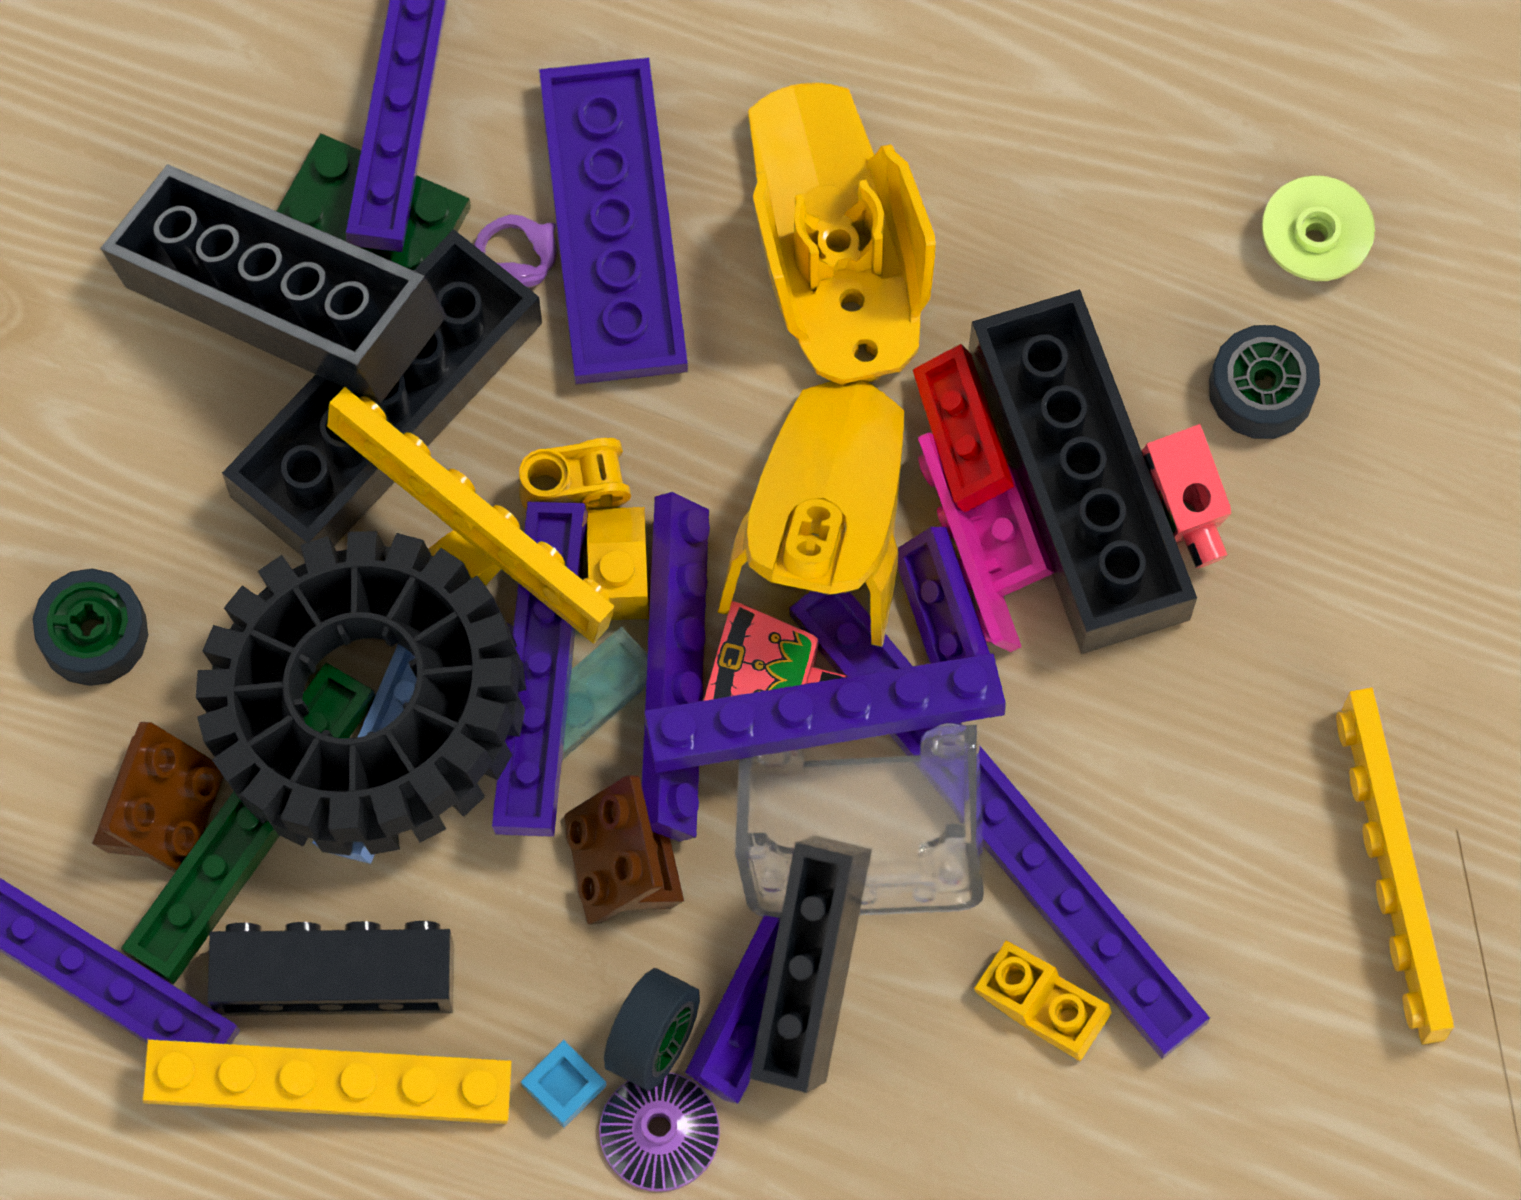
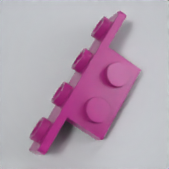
[918,432,1054,652]

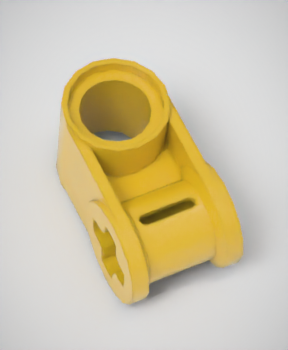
[519,437,632,510]

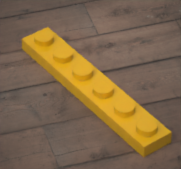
[327,387,615,644]
[1336,687,1454,1045]
[143,1040,512,1124]

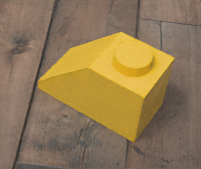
[587,507,649,620]

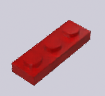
[912,344,1015,513]

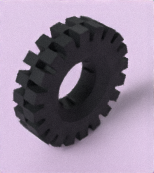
[195,531,526,855]

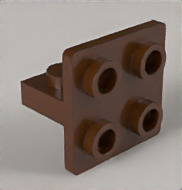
[92,722,223,873]
[564,775,684,924]

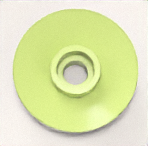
[1262,176,1375,281]

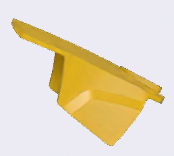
[748,83,936,386]
[717,380,904,647]

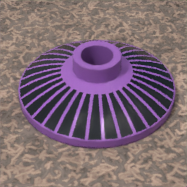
[599,1072,720,1192]

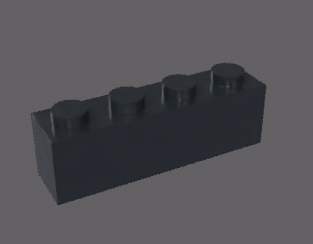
[749,835,872,1093]
[207,921,454,1016]

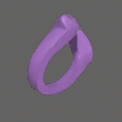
[475,214,557,287]

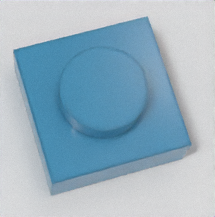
[521,1040,607,1128]

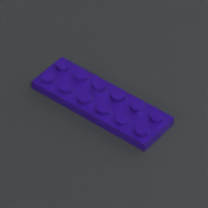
[539,57,688,385]

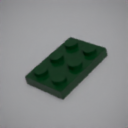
[277,133,471,271]

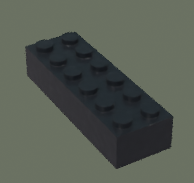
[100,164,447,404]
[222,229,542,558]
[968,289,1197,654]

